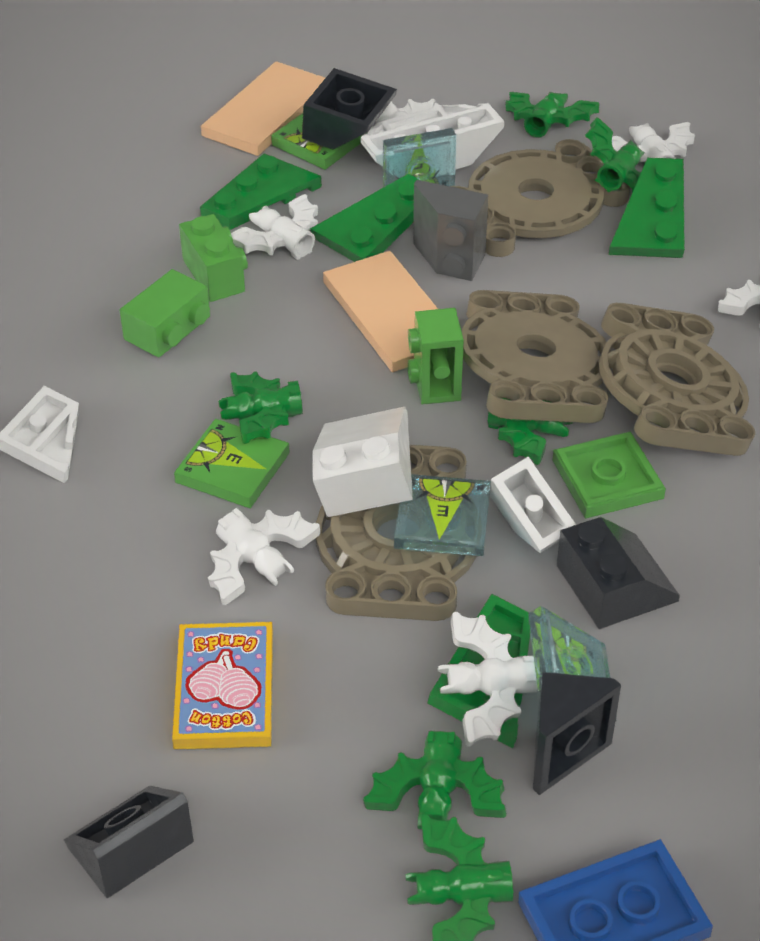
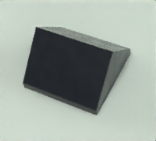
[533,672,621,795]
[64,786,194,899]

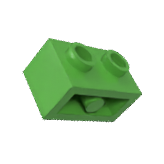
[179,214,248,302]
[119,269,210,358]
[407,308,464,405]

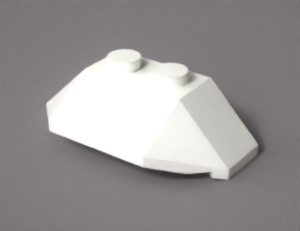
[361,103,504,177]

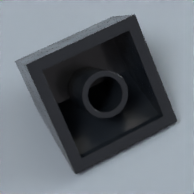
[302,68,397,150]
[557,517,680,629]

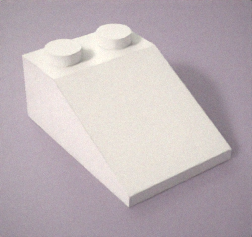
[313,406,413,517]

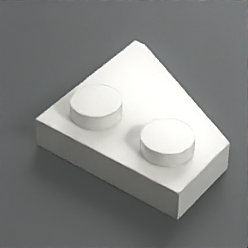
[0,386,79,483]

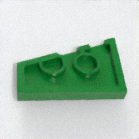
[200,153,322,230]
[608,158,685,258]
[310,174,422,262]
[427,594,533,749]

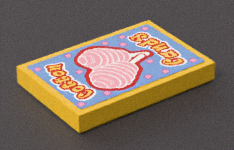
[172,622,273,749]

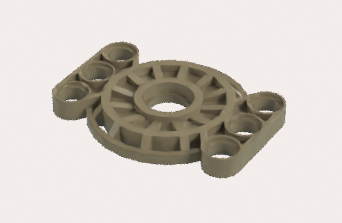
[450,139,631,257]
[461,290,611,423]
[599,303,756,456]
[316,445,482,621]

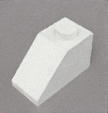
[490,457,576,553]

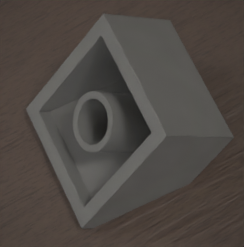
[413,179,488,281]

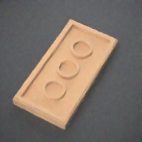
[201,61,325,156]
[323,251,438,373]

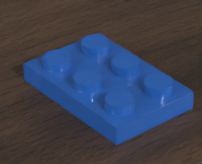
[518,839,713,941]

